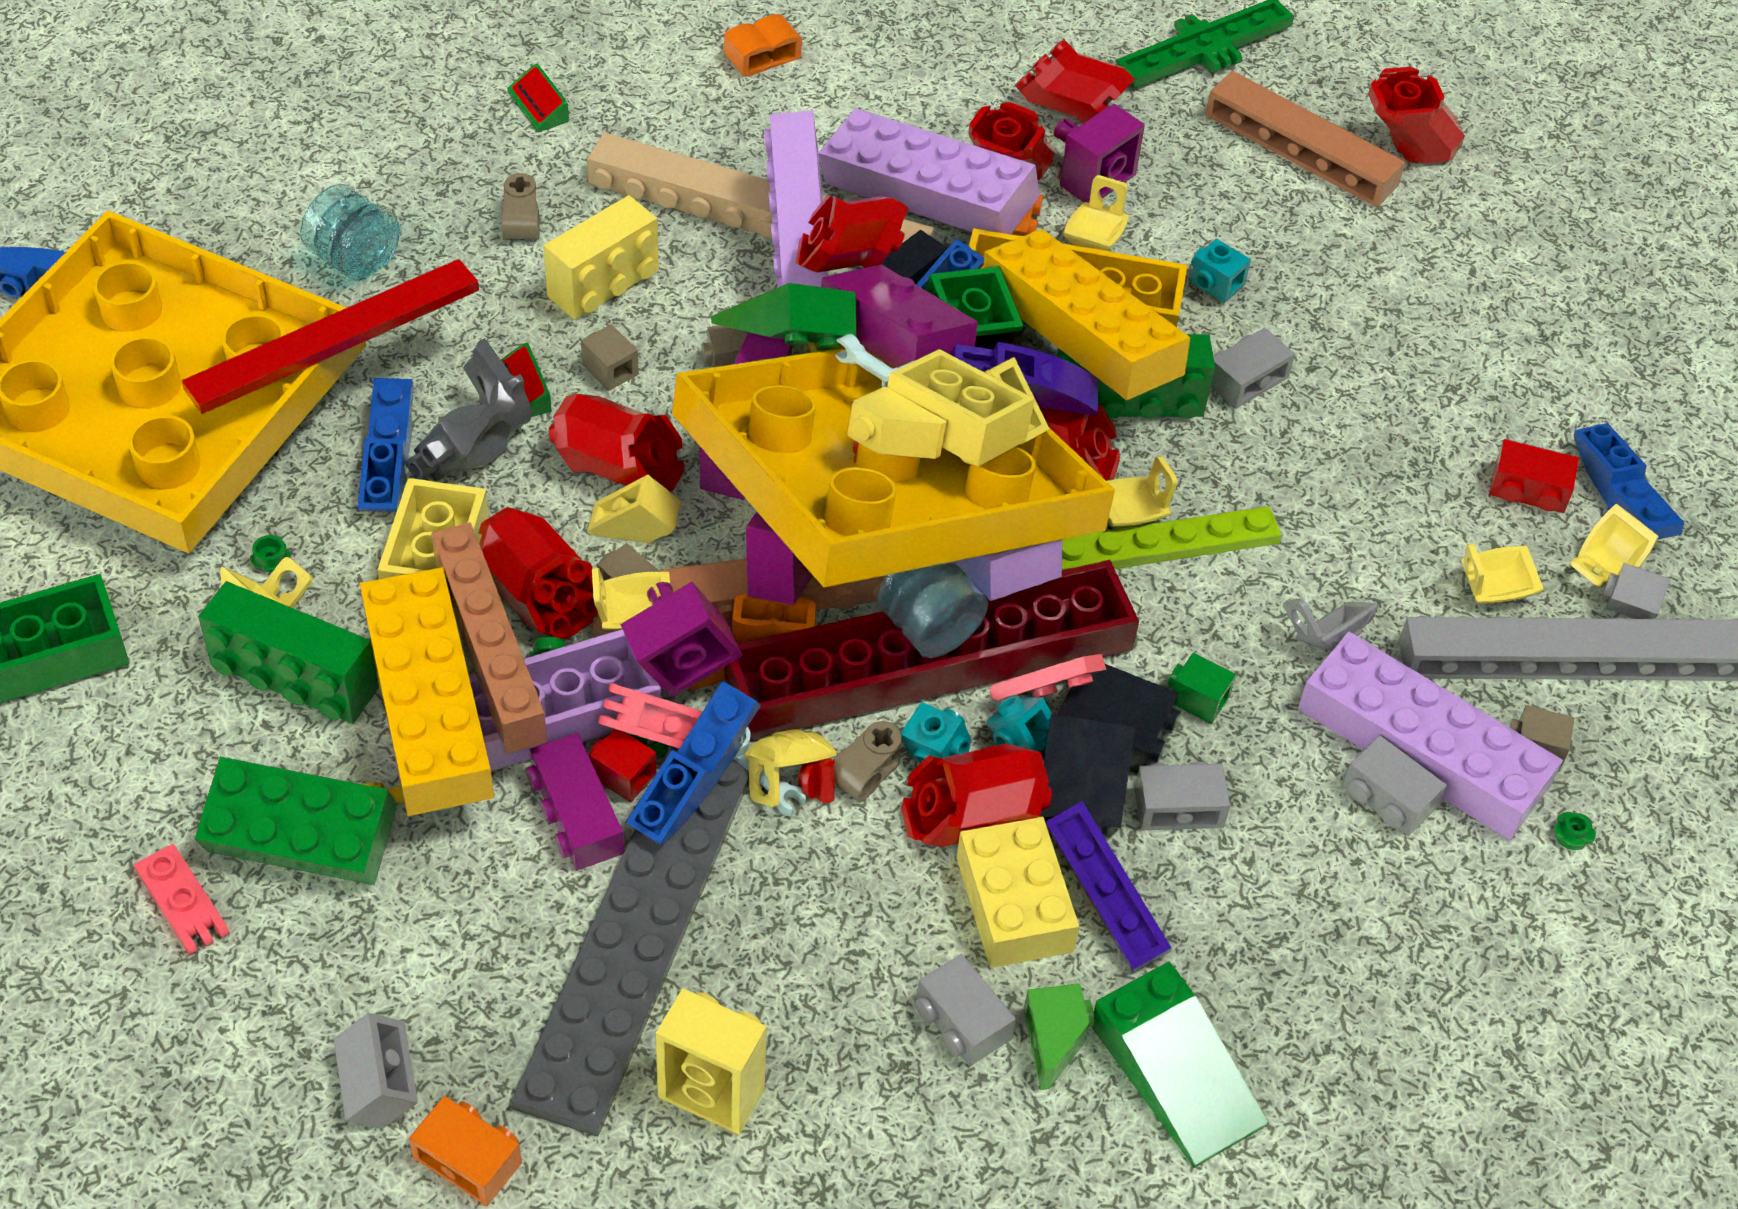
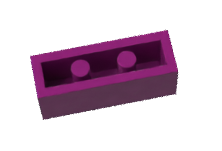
[526,733,624,871]

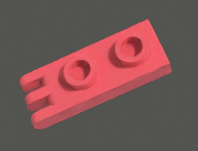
[990,654,1106,700]
[598,683,703,748]
[133,843,230,956]

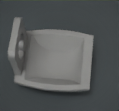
[1283,599,1377,650]

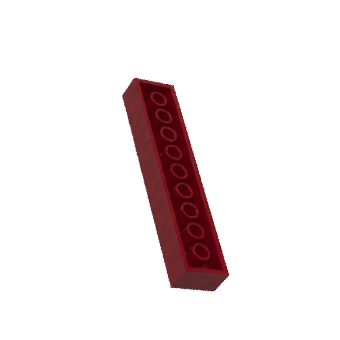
[725,560,1139,740]

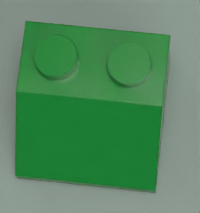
[924,266,1023,336]

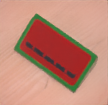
[507,64,569,133]
[500,342,552,417]

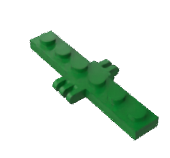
[1115,0,1294,89]

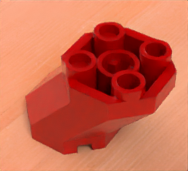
[1015,38,1134,124]
[1368,66,1465,164]
[968,102,1054,180]
[795,195,908,273]
[549,394,685,492]
[1039,405,1120,481]
[478,506,598,639]
[901,743,1052,847]

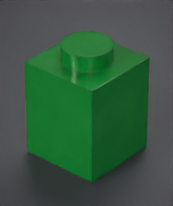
[1168,653,1236,724]

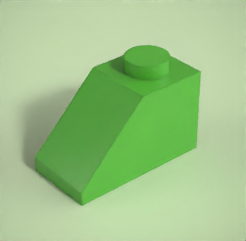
[1023,983,1094,1090]

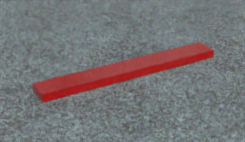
[181,259,479,414]

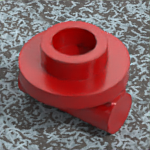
[798,758,835,803]

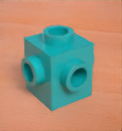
[1190,238,1251,303]
[986,695,1052,752]
[901,702,972,764]

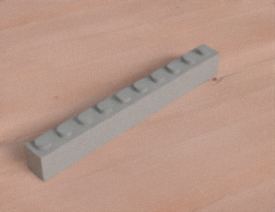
[1399,616,1738,681]

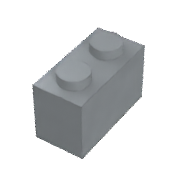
[1211,328,1295,409]
[1342,735,1447,836]
[1134,762,1230,830]
[915,953,1016,1067]
[333,1012,418,1128]

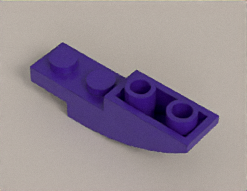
[951,342,1098,416]

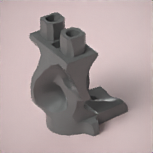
[405,338,532,481]

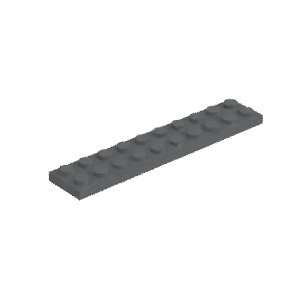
[511,746,749,1137]

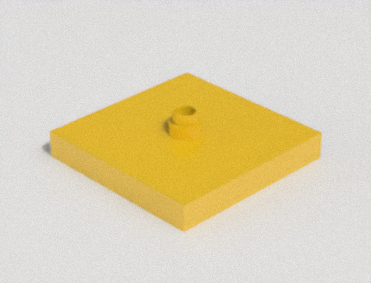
[0,210,367,554]
[672,348,1115,588]

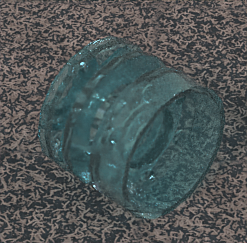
[300,184,400,281]
[877,562,988,658]

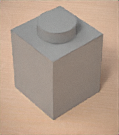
[1603,563,1670,619]

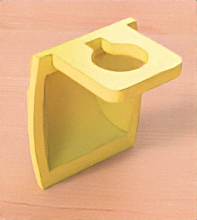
[1063,175,1129,251]
[1107,456,1177,528]
[1569,504,1659,587]
[1461,543,1544,604]
[220,557,313,608]
[592,568,670,631]
[744,729,837,807]

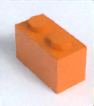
[409,1095,522,1206]

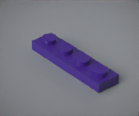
[1045,801,1172,973]

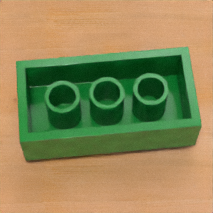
[1057,334,1215,419]
[0,573,130,703]
[198,581,379,724]
[195,756,397,885]

